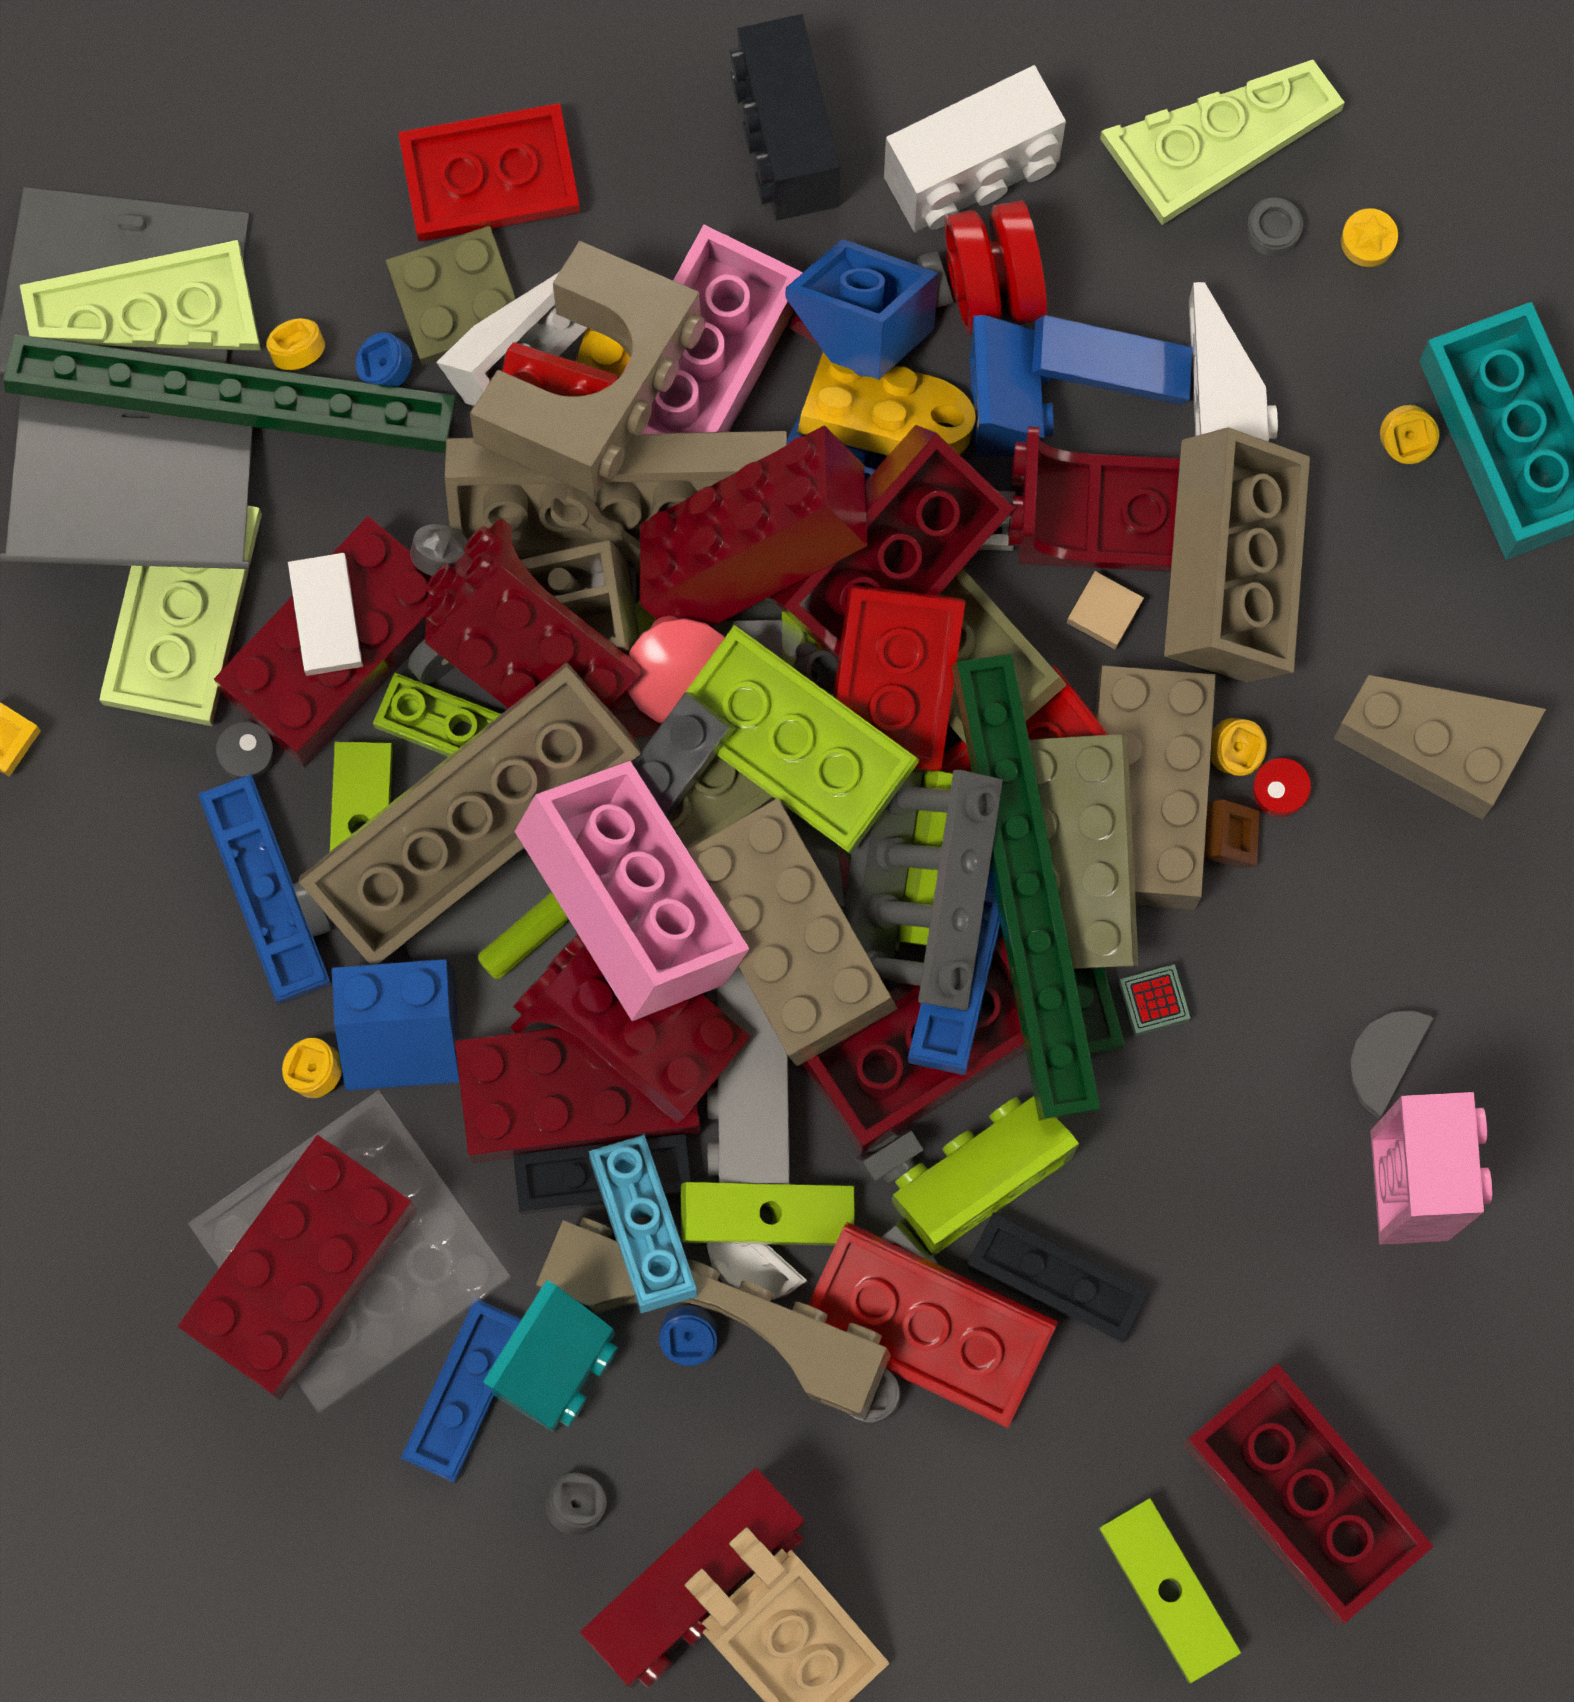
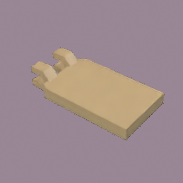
[684,1527,890,1702]

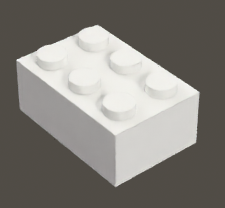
[884,65,1066,233]

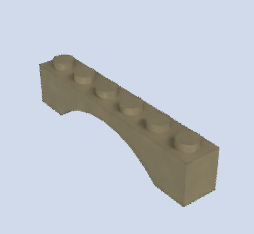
[536,1218,891,1421]

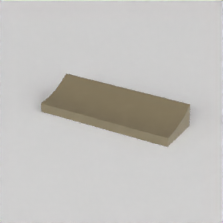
[445,431,787,557]
[299,662,641,965]

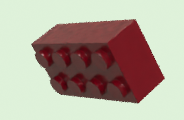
[640,425,867,627]
[768,425,1015,660]
[214,516,432,768]
[802,934,1025,1155]
[455,1028,701,1164]
[177,1134,418,1401]
[1182,1363,1434,1626]
[579,1467,805,1688]

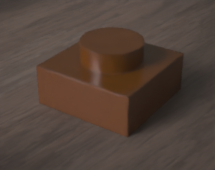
[1204,800,1260,868]

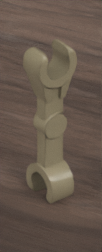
[551,486,640,577]

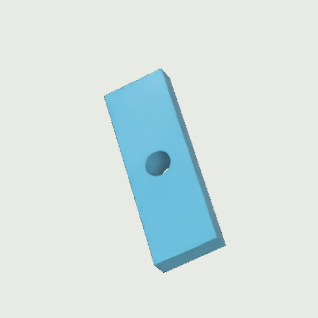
[589,1135,697,1314]

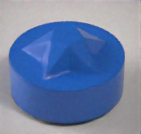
[355,332,412,387]
[659,1305,718,1366]

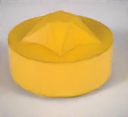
[1341,209,1398,267]
[266,318,325,370]
[1380,405,1439,464]
[1210,718,1267,776]
[282,1038,342,1098]

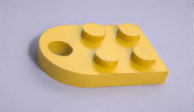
[798,352,976,456]

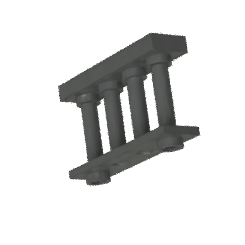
[843,770,1003,1011]

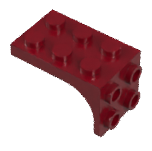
[1008,426,1180,572]
[425,518,641,709]
[509,933,751,1123]

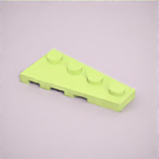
[1100,60,1345,225]
[20,240,261,351]

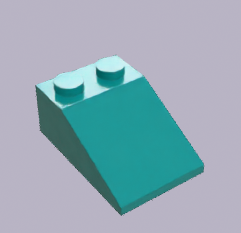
[483,1280,618,1433]

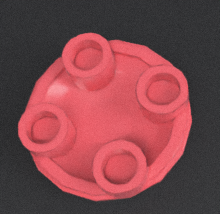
[627,616,725,723]

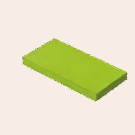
[686,625,920,854]

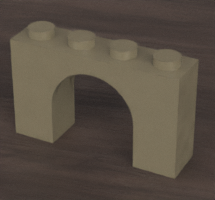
[470,241,705,496]

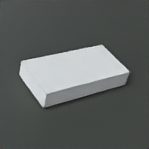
[288,553,363,676]

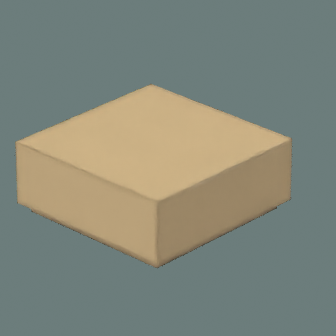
[1067,571,1144,650]

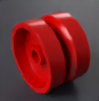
[944,200,1047,335]

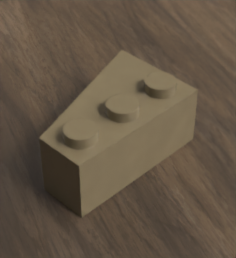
[521,540,639,656]
[1333,675,1546,820]

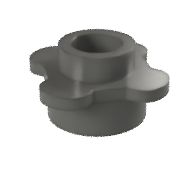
[793,643,838,695]

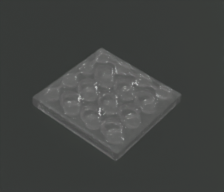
[188,1090,511,1414]

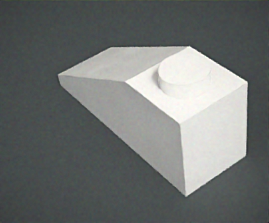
[436,272,587,406]
[1189,282,1278,442]

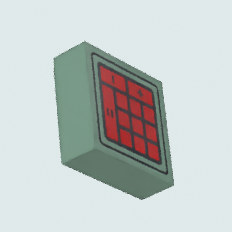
[1119,964,1191,1037]

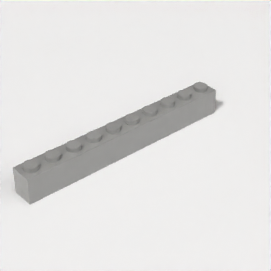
[706,620,790,1184]

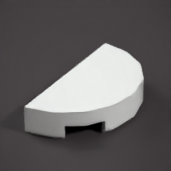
[707,1243,807,1300]

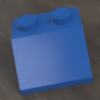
[785,239,939,379]
[969,315,1054,457]
[332,959,460,1092]

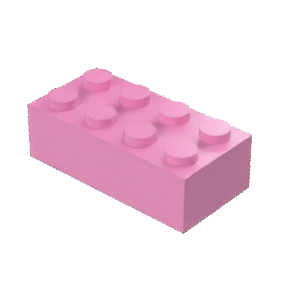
[622,225,803,434]
[514,761,749,1021]
[1370,1092,1492,1245]

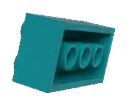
[1419,302,1574,560]

